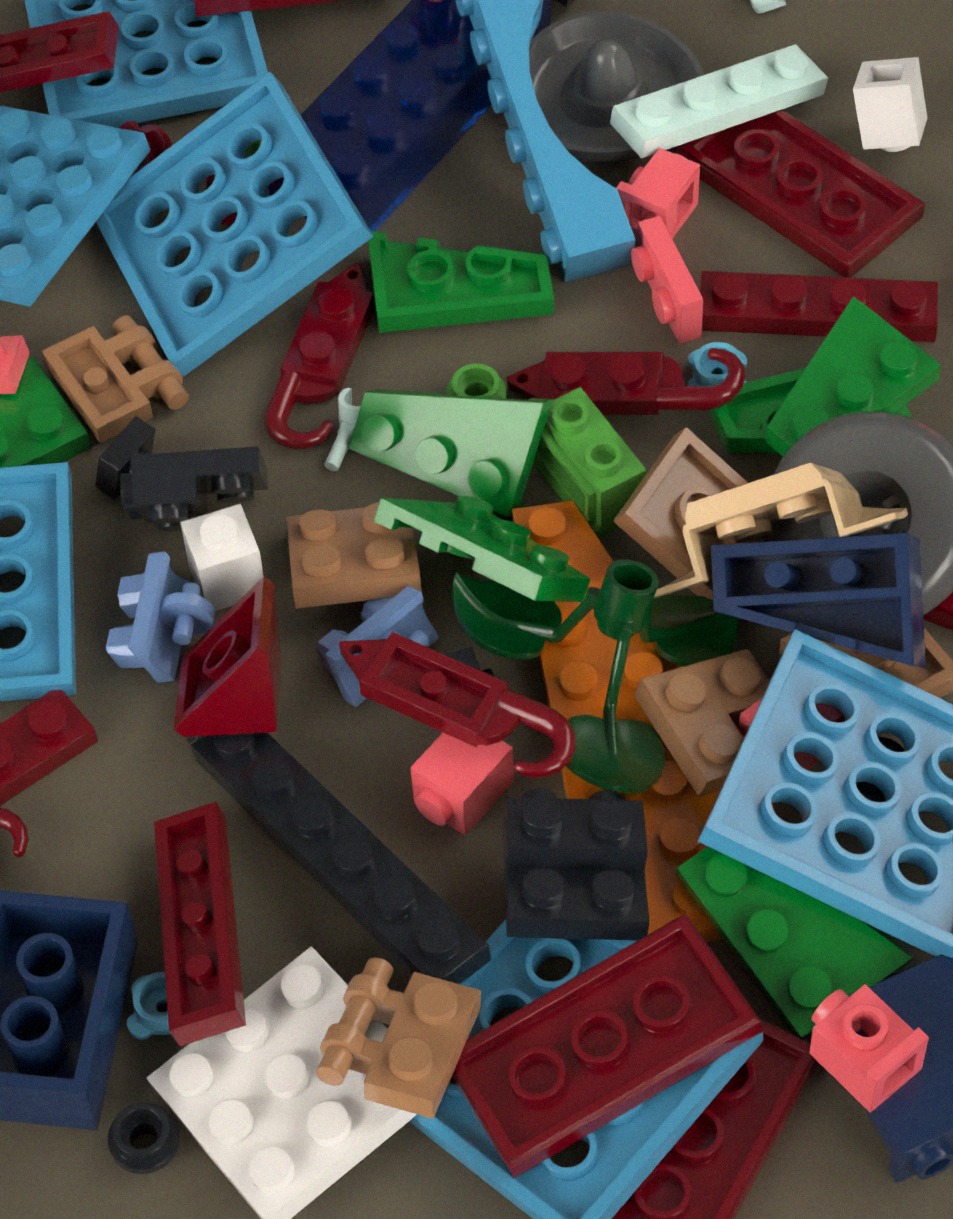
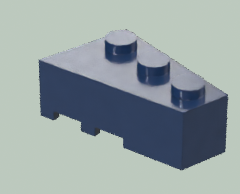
[711,533,926,669]

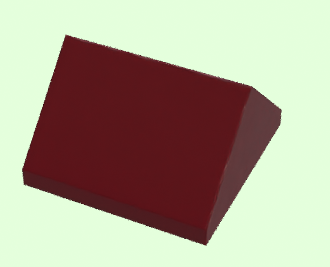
[173,576,282,737]

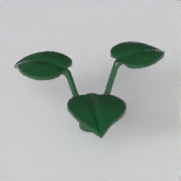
[452,559,740,795]

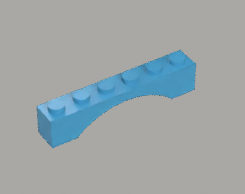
[455,0,636,283]

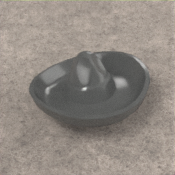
[529,11,704,163]
[763,411,953,615]

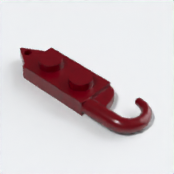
[264,262,375,449]
[506,348,746,415]
[339,632,576,778]

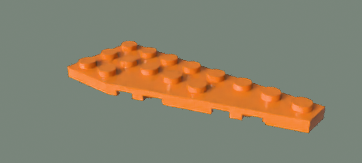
[512,500,776,942]

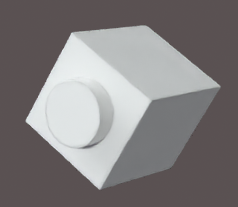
[853,57,928,152]
[180,504,264,611]

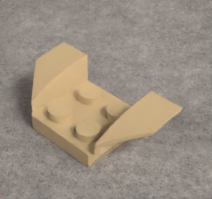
[654,463,908,598]

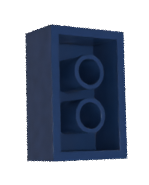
[0,890,138,1130]

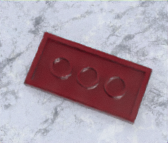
[677,110,925,278]
[452,913,763,1178]
[612,1019,818,1219]

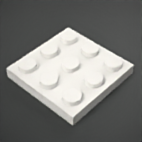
[146,946,417,1219]

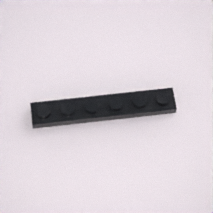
[191,733,492,984]

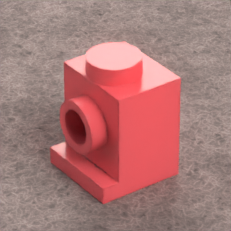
[616,148,700,239]
[809,984,929,1113]

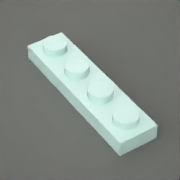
[610,44,828,159]

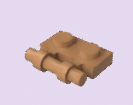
[41,315,189,444]
[316,957,481,1119]

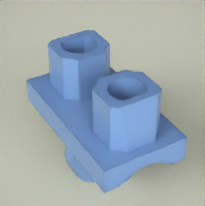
[106,551,215,683]
[316,585,439,707]

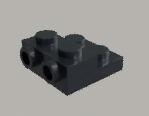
[120,446,268,531]
[502,788,649,941]

